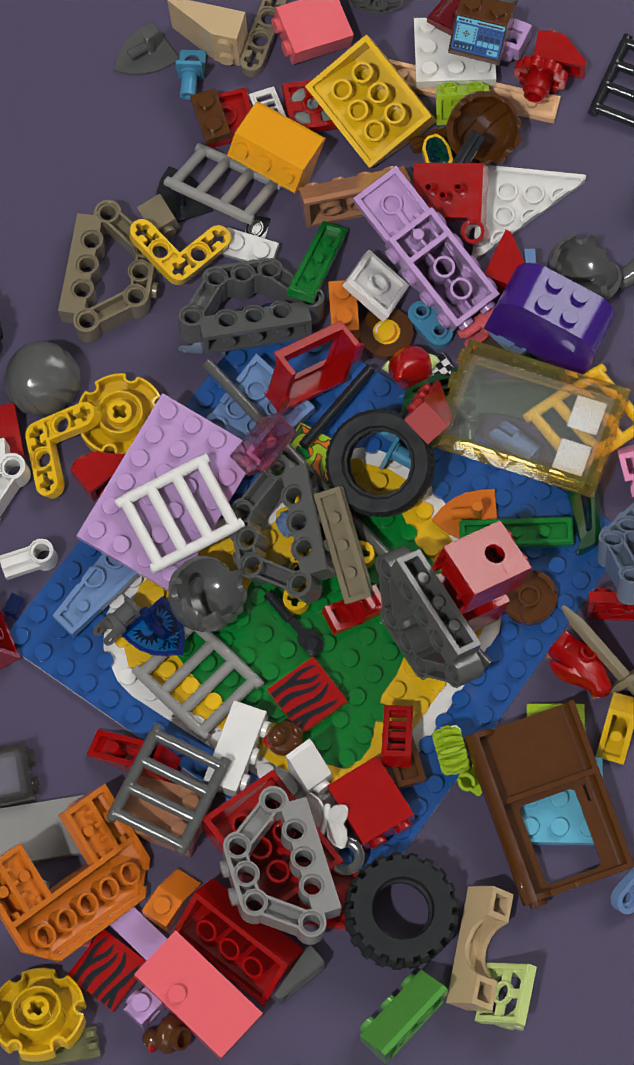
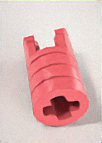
[457,303,496,351]

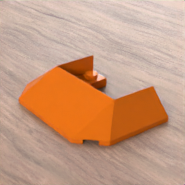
[0,784,150,962]

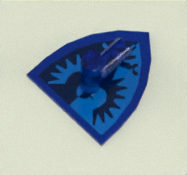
[122,597,185,657]

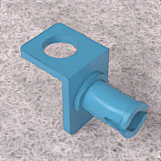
[175,50,206,100]
[377,432,411,470]

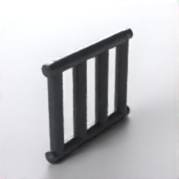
[588,33,634,128]

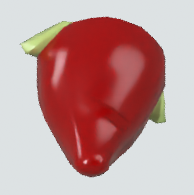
[382,345,438,389]

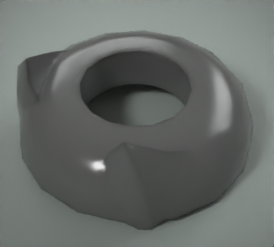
[331,837,365,875]

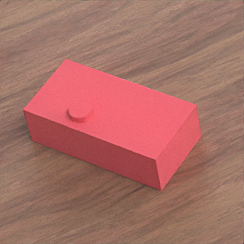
[134,930,263,1060]

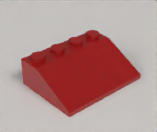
[202,769,343,908]

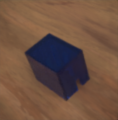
[3,593,27,620]

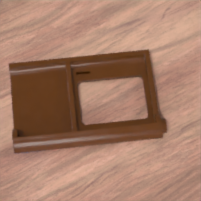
[463,700,634,910]

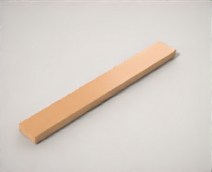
[388,59,561,124]

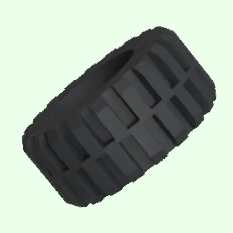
[343,852,459,970]

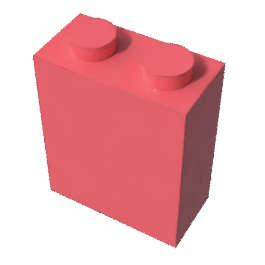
[271,0,354,65]

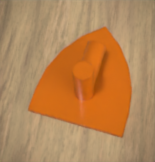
[432,489,497,539]

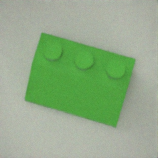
[359,970,448,1064]

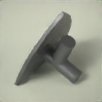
[115,21,179,75]

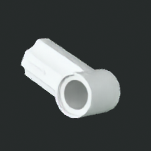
[0,539,58,580]

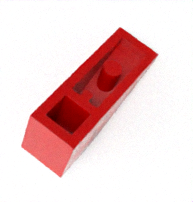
[87,729,181,783]

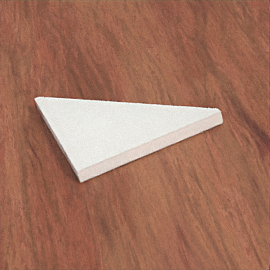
[472,165,586,261]

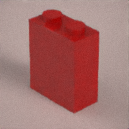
[327,756,414,851]

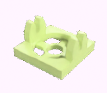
[475,963,537,1031]

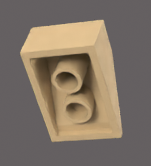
[167,0,248,66]

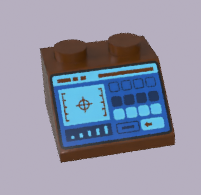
[448,0,515,65]

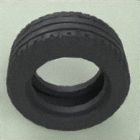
[325,409,435,517]

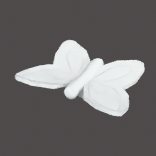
[306,792,349,849]

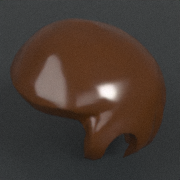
[446,91,522,166]

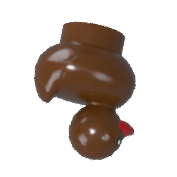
[263,721,303,756]
[142,1015,191,1054]

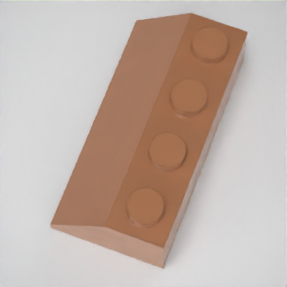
[299,166,411,228]

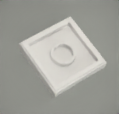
[342,250,409,322]

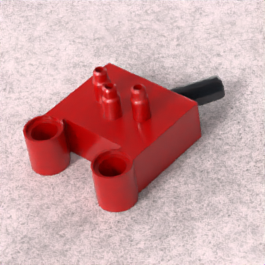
[413,130,490,247]

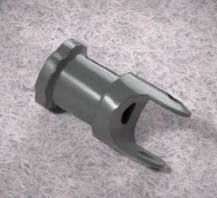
[93,596,144,646]

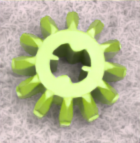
[432,725,470,776]

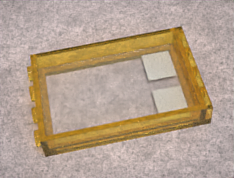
[432,339,631,498]

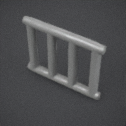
[164,143,283,225]
[131,626,264,742]

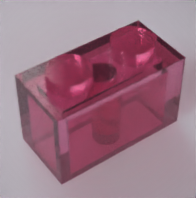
[230,412,297,476]

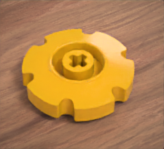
[76,373,160,454]
[0,968,86,1062]

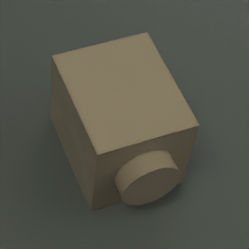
[137,193,181,239]

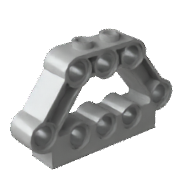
[219,786,341,945]

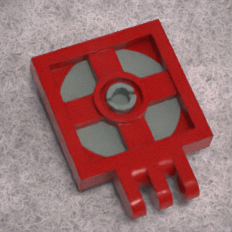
[282,80,338,132]

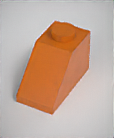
[142,868,202,933]

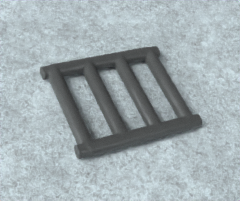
[106,723,231,857]

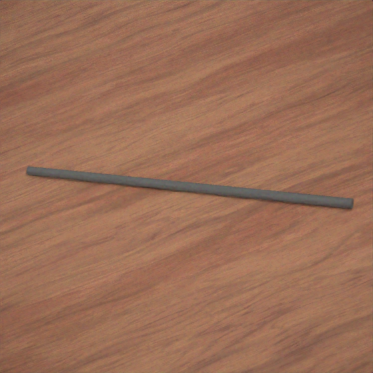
[203,359,493,669]

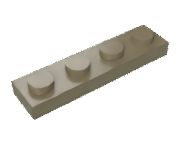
[313,486,375,604]

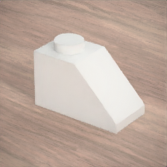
[286,738,333,796]

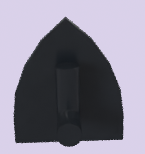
[156,166,213,223]

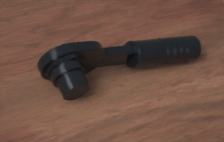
[263,589,324,656]

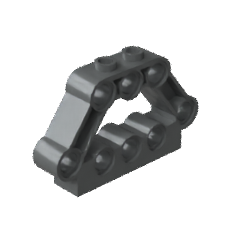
[178,258,324,355]
[229,453,337,604]
[375,546,484,688]

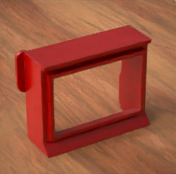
[264,321,365,417]

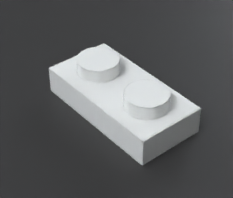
[221,227,280,262]

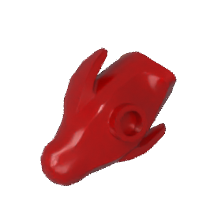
[546,630,612,700]

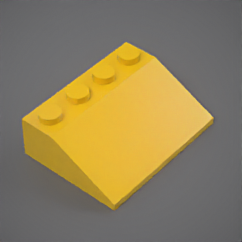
[305,34,437,169]

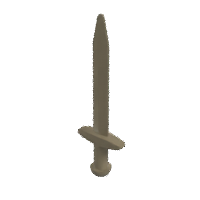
[561,605,634,696]

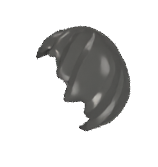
[547,234,622,301]
[4,341,81,417]
[168,556,247,632]

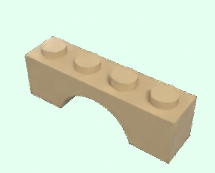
[446,886,514,1011]

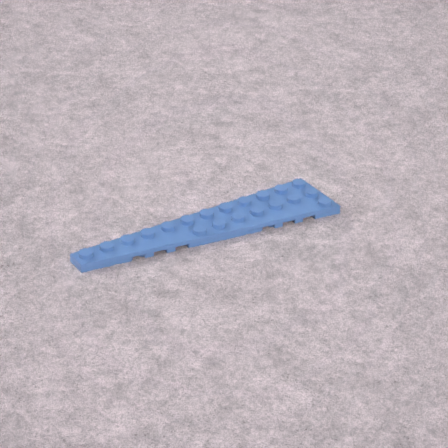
[52,354,315,638]

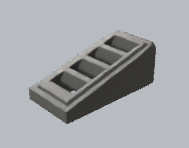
[274,945,325,1005]

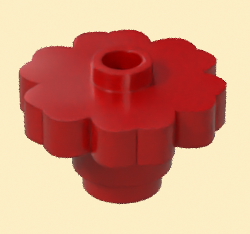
[513,55,568,103]

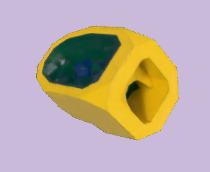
[422,134,453,163]

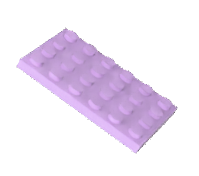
[76,393,259,591]

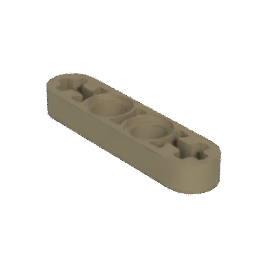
[240,0,289,77]

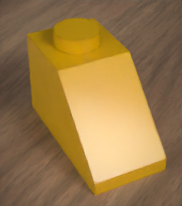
[596,692,634,765]

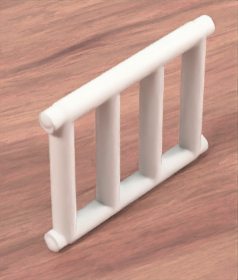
[114,453,245,574]

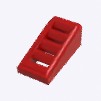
[381,705,413,768]

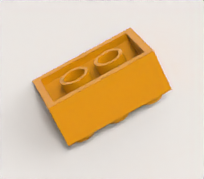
[227,101,326,193]

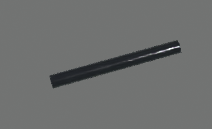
[299,365,375,450]

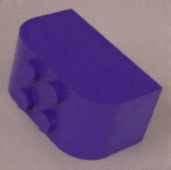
[483,263,615,378]

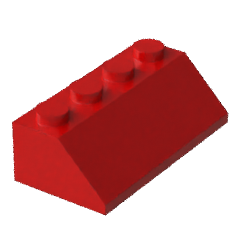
[172,878,304,1006]

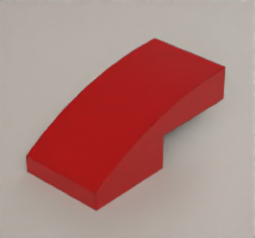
[0,403,25,460]
[321,585,382,636]

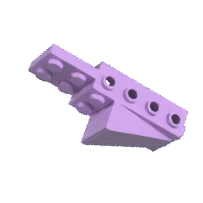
[352,166,499,332]

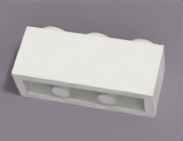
[203,701,271,797]

